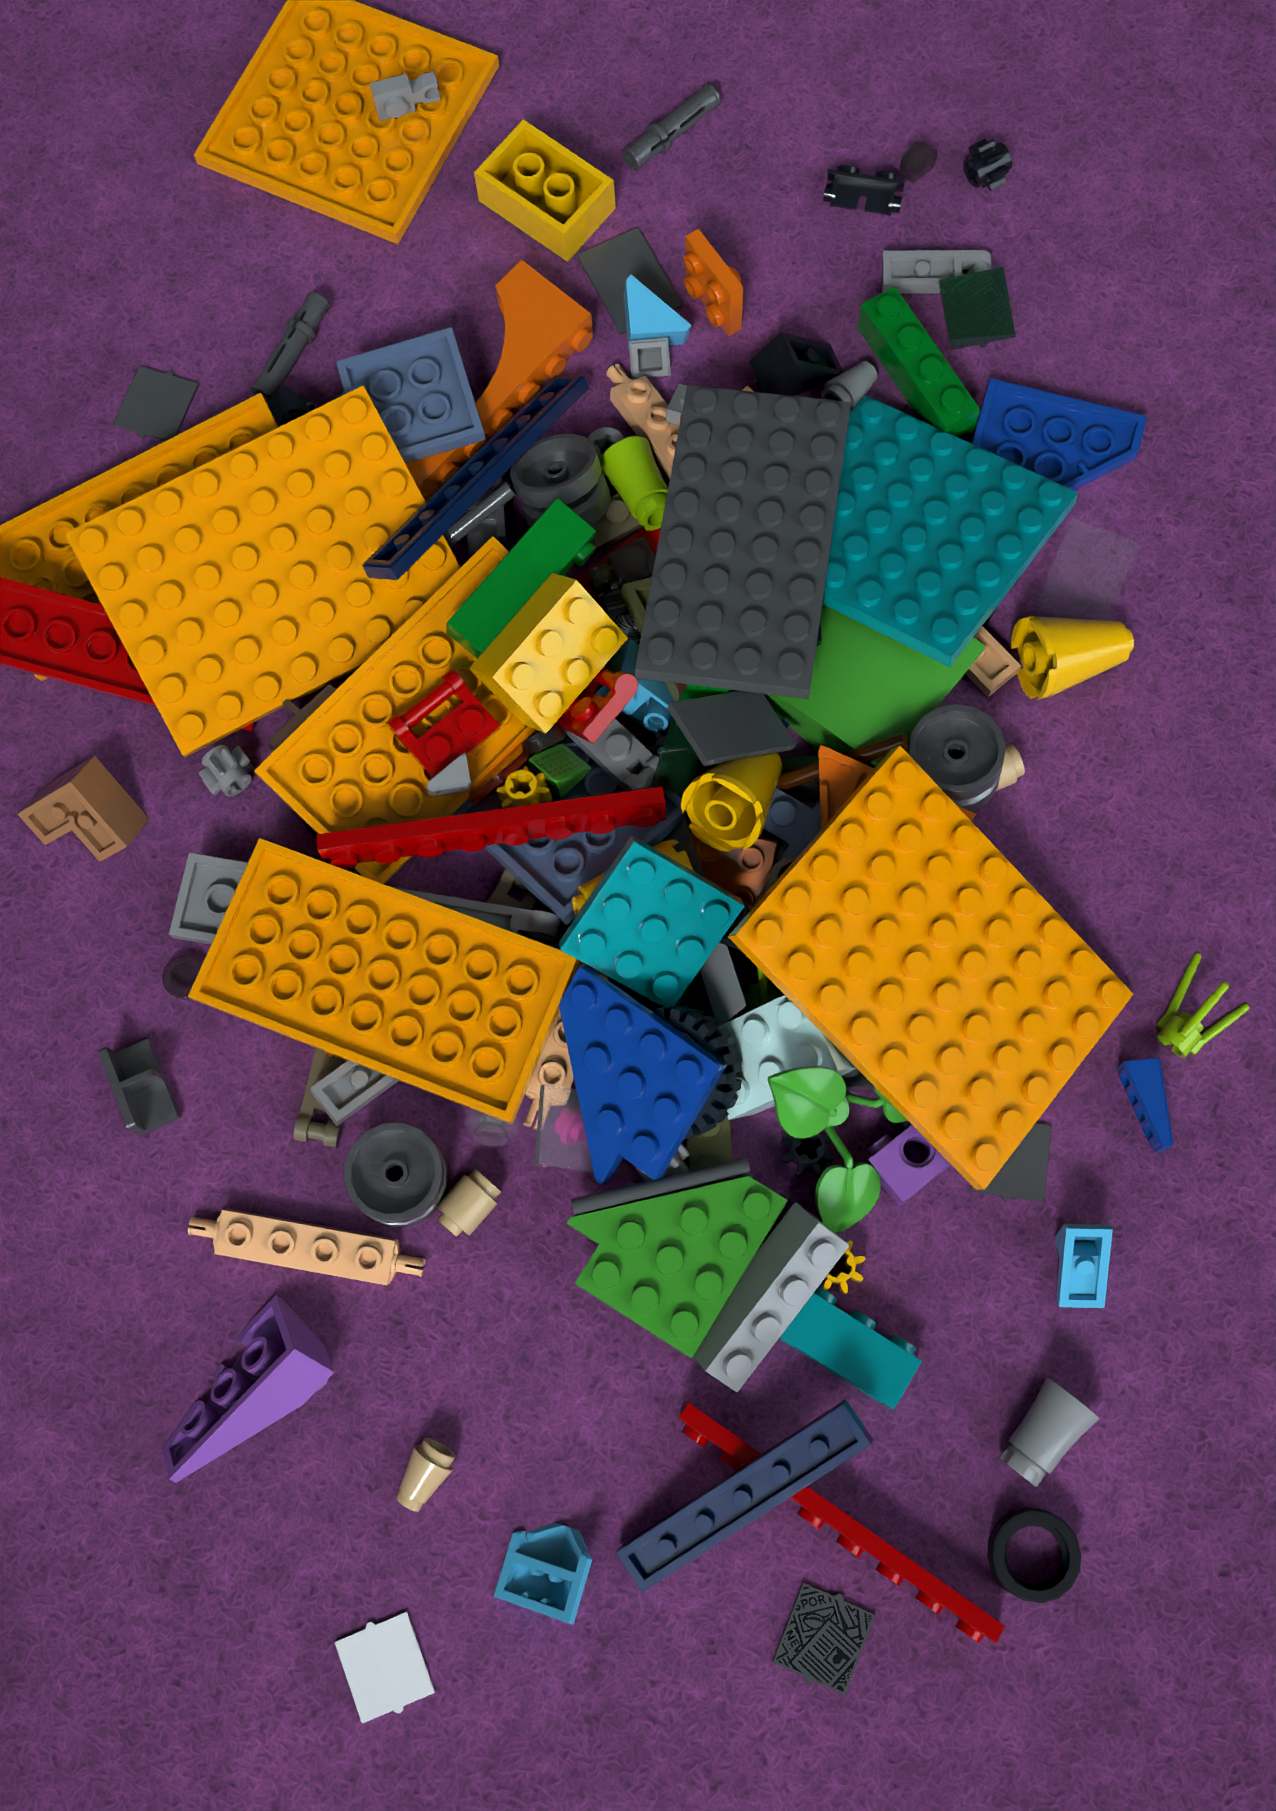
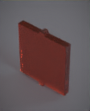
[469,741,528,805]

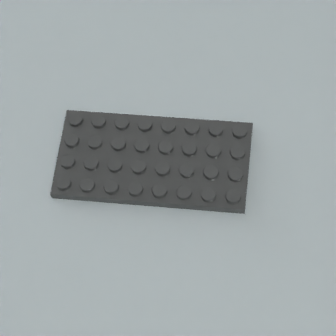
[635,385,851,699]

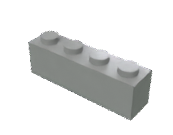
[693,1202,850,1393]

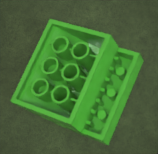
[763,604,986,768]

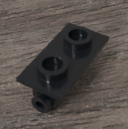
[823,165,905,216]

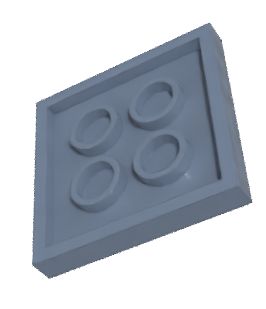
[336,327,486,464]

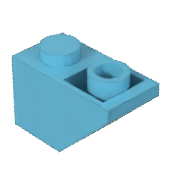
[596,639,677,737]

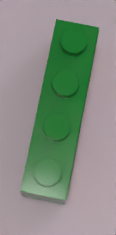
[857,287,980,439]
[446,498,596,659]

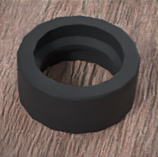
[987,1508,1081,1603]

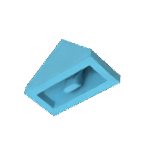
[623,275,692,349]

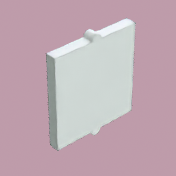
[335,1612,435,1724]

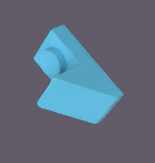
[1055,1224,1113,1308]

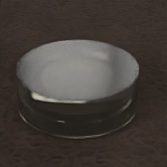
[900,141,937,183]
[522,723,566,756]
[162,956,202,1000]

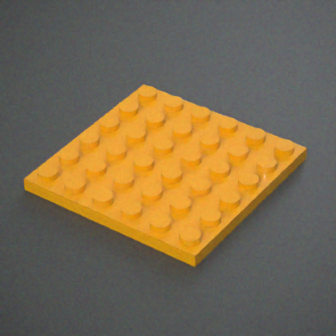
[194,0,500,244]

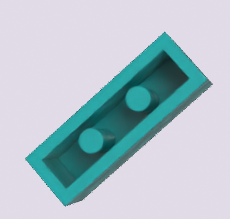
[779,1286,922,1410]

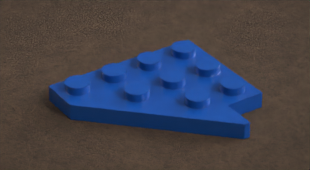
[972,378,1147,491]
[559,966,727,1185]

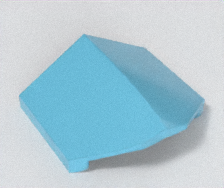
[493,1523,592,1625]

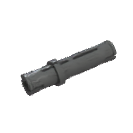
[622,83,721,171]
[250,291,330,401]

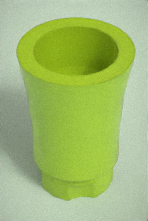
[600,436,668,531]

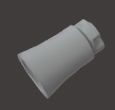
[1000,1377,1100,1487]

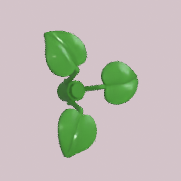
[767,1066,908,1233]

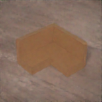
[17,756,149,862]

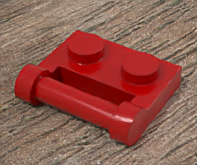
[555,666,638,744]
[386,668,501,778]

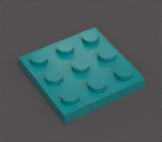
[559,835,745,1007]

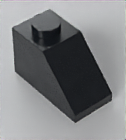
[749,332,843,396]

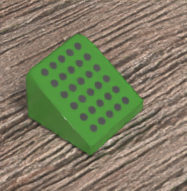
[528,743,592,798]

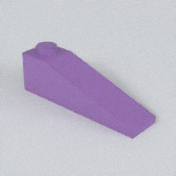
[162,1295,334,1483]

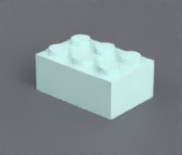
[718,995,857,1120]

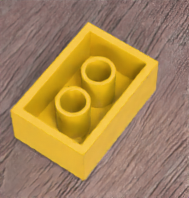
[474,119,616,262]
[469,573,628,734]

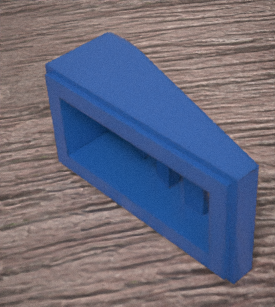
[1117,1058,1173,1153]

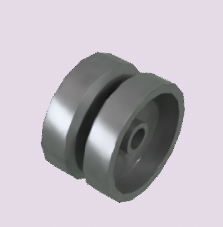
[510,434,612,527]
[908,704,1006,812]
[344,1123,449,1227]

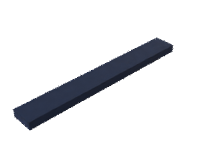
[362,375,589,580]

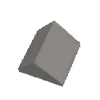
[628,336,671,379]

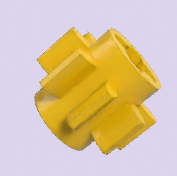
[496,766,553,809]
[822,1240,866,1295]

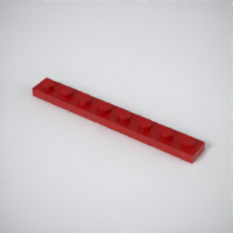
[316,786,667,869]
[678,1402,1006,1643]

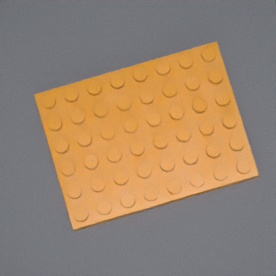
[64,385,460,757]
[728,745,1134,1190]

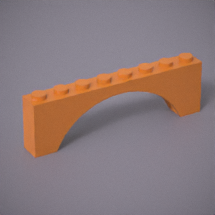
[406,259,593,502]

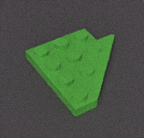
[567,1176,788,1359]

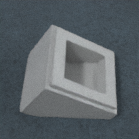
[427,753,471,797]

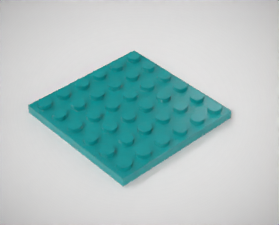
[823,395,1078,667]

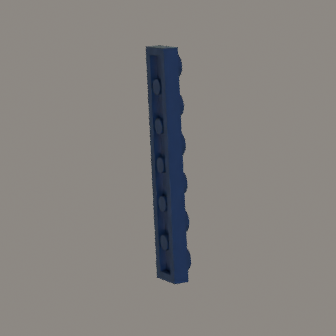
[616,1399,873,1592]

